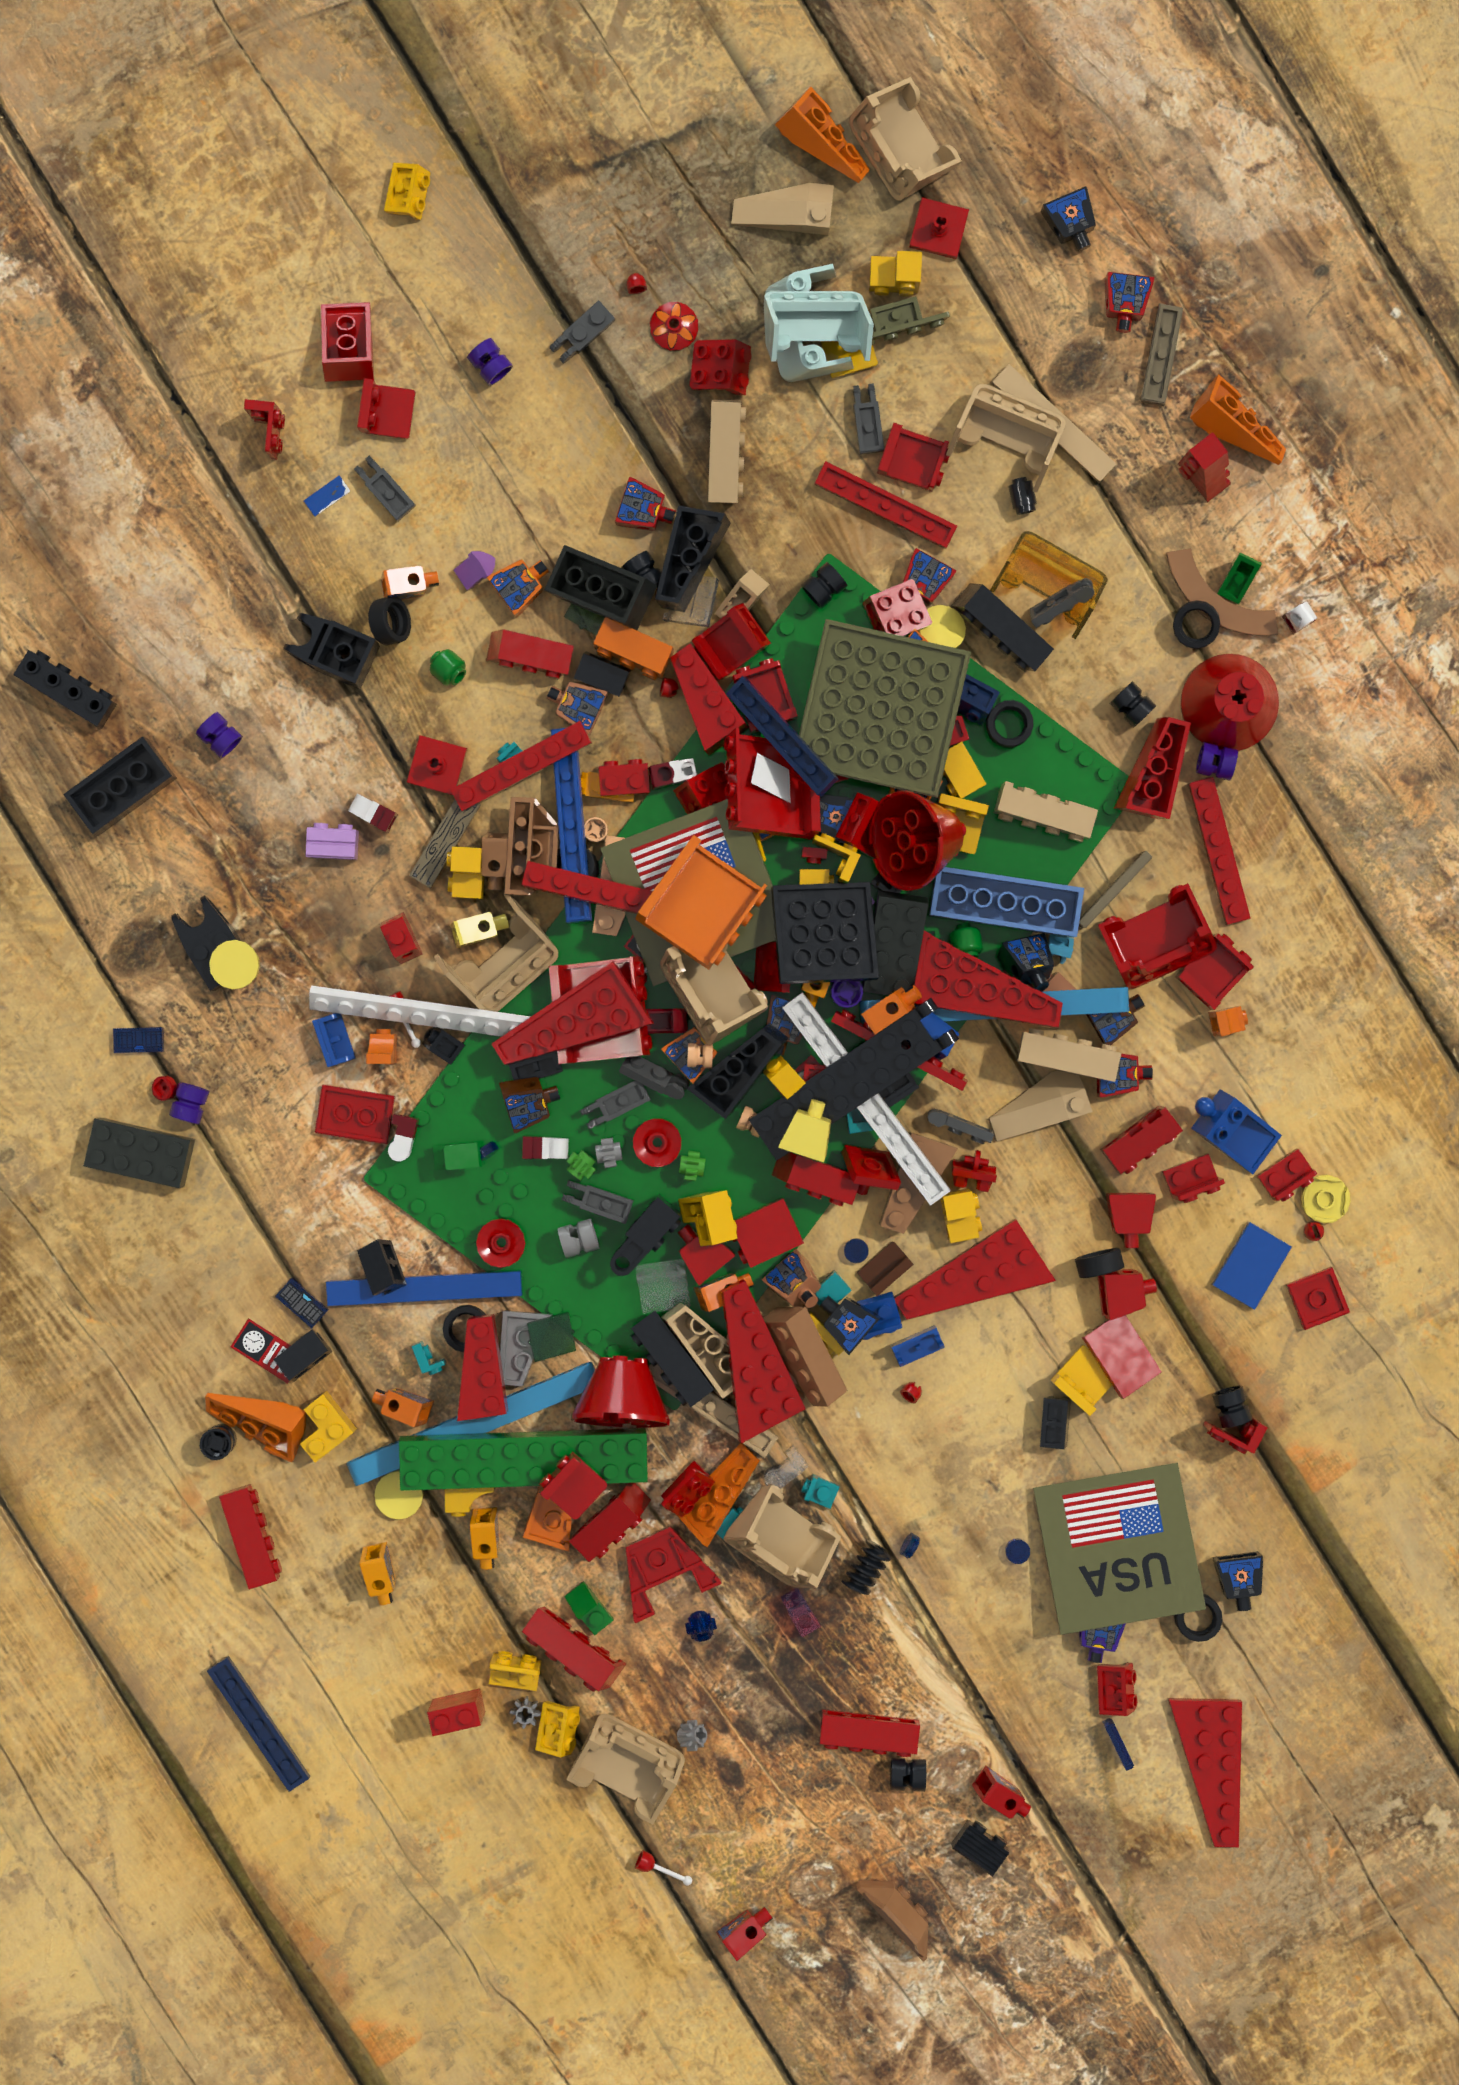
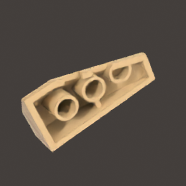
[731,183,834,235]
[989,1070,1093,1141]

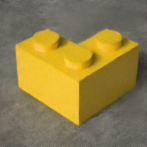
[869,251,922,297]
[447,846,485,899]
[940,1188,982,1243]
[678,1190,738,1246]
[300,1391,357,1463]

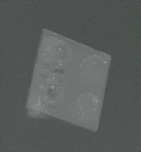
[636,1259,691,1314]

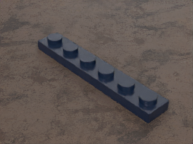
[726,676,838,797]
[207,1655,310,1792]

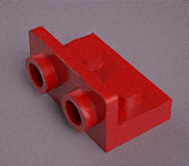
[1257,1149,1317,1202]
[1097,1662,1138,1716]

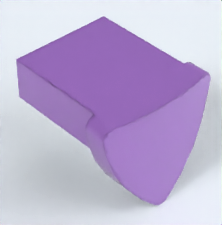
[454,551,495,590]

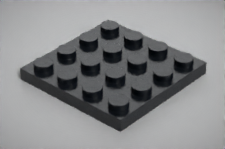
[771,882,879,984]

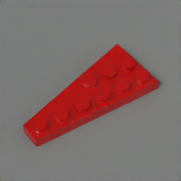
[914,931,1063,1028]
[492,961,654,1065]
[1168,1698,1242,1848]

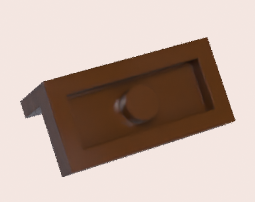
[858,1241,914,1296]

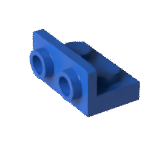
[857,1292,902,1340]

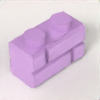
[306,823,359,860]

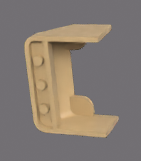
[946,384,1066,493]
[434,895,558,1012]

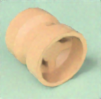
[584,817,609,843]
[687,1043,713,1068]
[736,1106,759,1138]

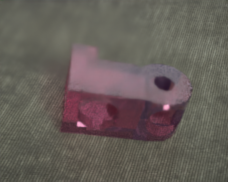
[781,1588,822,1637]

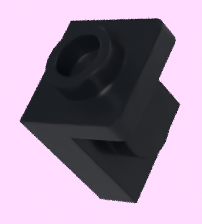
[422,1027,465,1065]

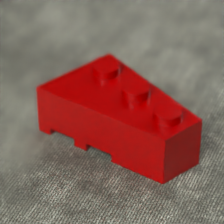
[1178,432,1231,503]
[486,629,574,679]
[1100,1106,1183,1174]
[772,1152,859,1207]

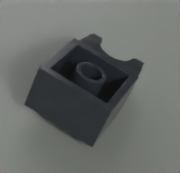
[283,613,380,690]
[171,895,241,991]
[610,1194,681,1276]

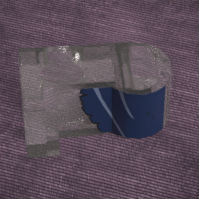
[764,1445,809,1489]

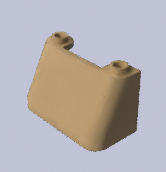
[849,77,962,201]
[660,944,768,1045]
[724,1484,841,1588]
[566,1714,685,1824]

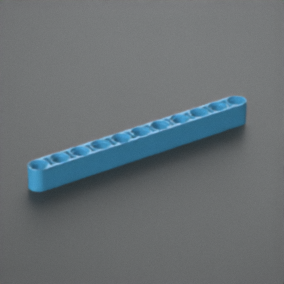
[859,987,1129,1024]
[346,1361,595,1486]

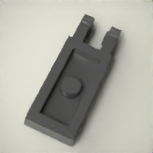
[550,300,615,364]
[853,383,884,455]
[354,455,416,522]
[1029,578,1095,628]
[619,1056,689,1100]
[579,1081,651,1129]
[927,1108,994,1144]
[562,1180,634,1224]

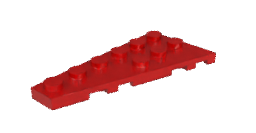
[894,1219,1056,1319]
[721,1279,806,1444]

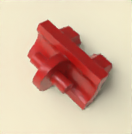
[952,1150,997,1192]

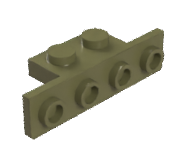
[868,296,950,345]

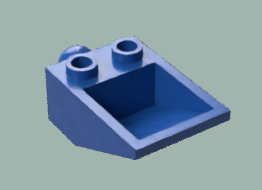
[1191,1089,1282,1174]

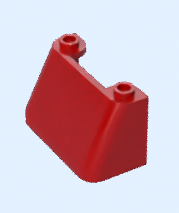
[1098,883,1217,989]

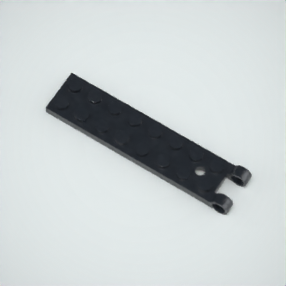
[749,998,959,1161]

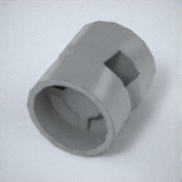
[557,1218,599,1258]

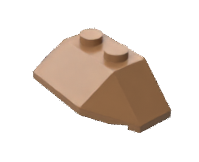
[504,797,559,896]
[856,1880,928,1962]

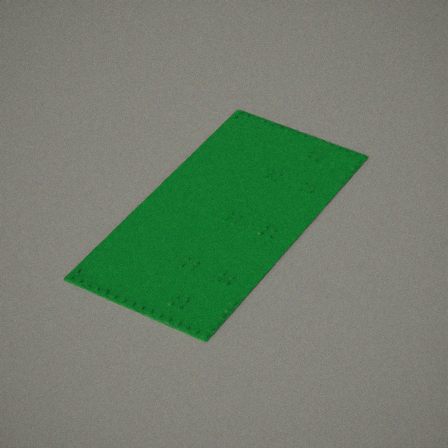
[364,554,1129,1410]

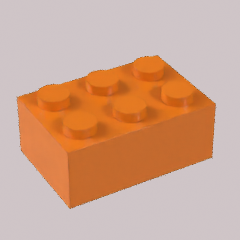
[593,616,674,681]

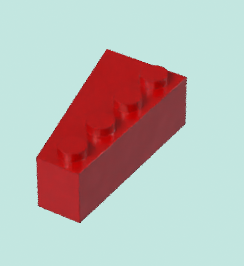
[1114,717,1191,819]

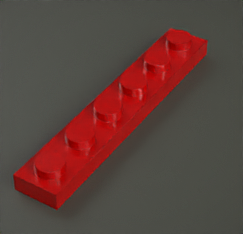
[814,461,957,549]
[450,721,592,811]
[1188,777,1251,925]
[522,861,653,914]
[831,1009,968,1091]

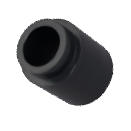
[1008,477,1037,515]

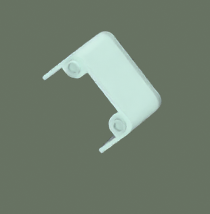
[765,264,854,382]
[764,291,874,362]

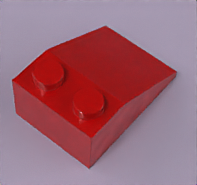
[321,302,374,382]

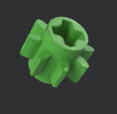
[566,1150,596,1181]
[679,1151,706,1181]

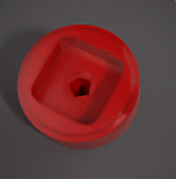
[152,1076,177,1101]

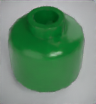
[430,649,466,686]
[949,923,983,958]

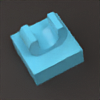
[1048,934,1074,964]

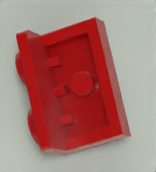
[599,759,650,796]

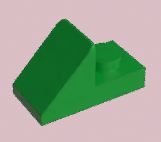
[1217,553,1262,604]
[433,1142,482,1170]
[565,1581,614,1636]

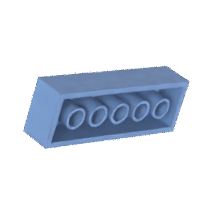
[928,867,1084,938]

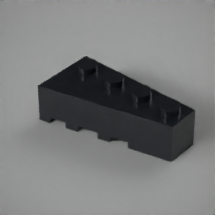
[655,506,731,612]
[951,583,1054,672]
[687,1023,789,1119]

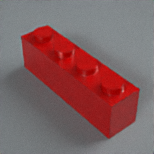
[219,1484,282,1590]
[819,1709,920,1757]

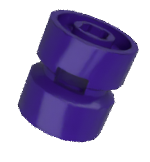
[467,338,513,386]
[196,712,243,759]
[1196,742,1238,781]
[830,981,863,1008]
[169,1082,210,1124]

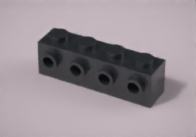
[13,650,117,729]
[630,1311,714,1407]

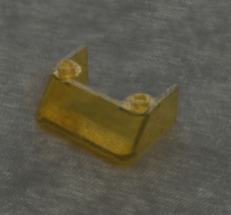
[990,531,1108,639]

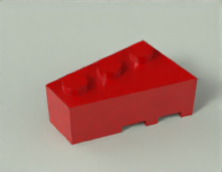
[569,1483,651,1562]

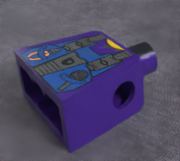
[1079,1623,1126,1663]

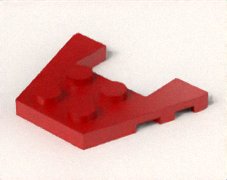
[626,1526,722,1623]

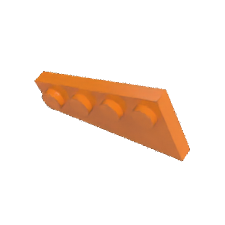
[676,1443,760,1547]
[522,1486,572,1552]

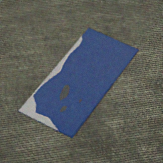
[304,475,350,516]

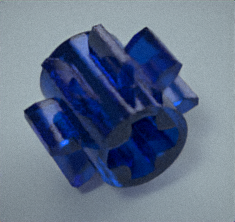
[685,1611,717,1642]

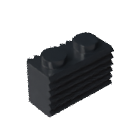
[951,1820,1009,1877]

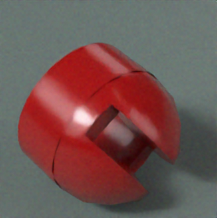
[626,273,647,294]
[660,677,679,698]
[1304,1221,1324,1241]
[900,1382,922,1404]

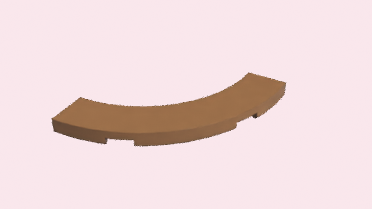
[1166,548,1278,636]

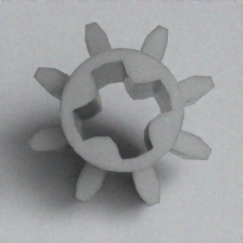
[595,1137,622,1168]
[510,1696,541,1729]
[677,1720,707,1752]

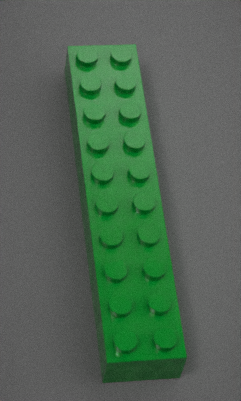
[399,1428,648,1491]

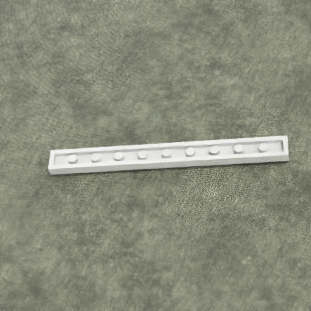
[309,986,530,1037]
[782,992,951,1206]

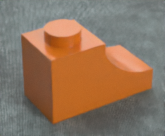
[1208,1006,1248,1036]
[366,1029,397,1064]

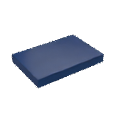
[1212,1222,1292,1310]

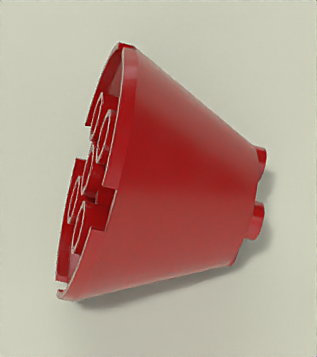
[1181,654,1279,751]
[869,790,966,891]
[571,1356,670,1428]

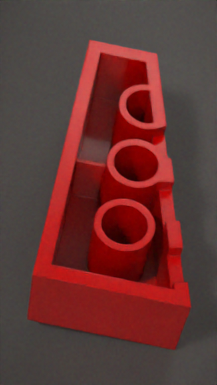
[670,644,749,756]
[457,1314,508,1421]
[522,1606,626,1692]

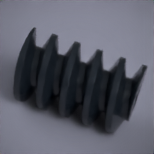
[841,1539,891,1595]

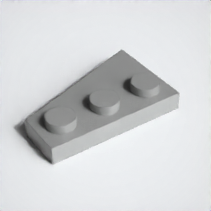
[500,1310,553,1386]

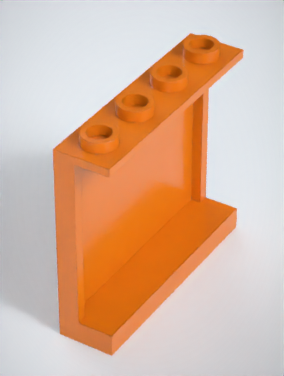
[635,835,767,970]

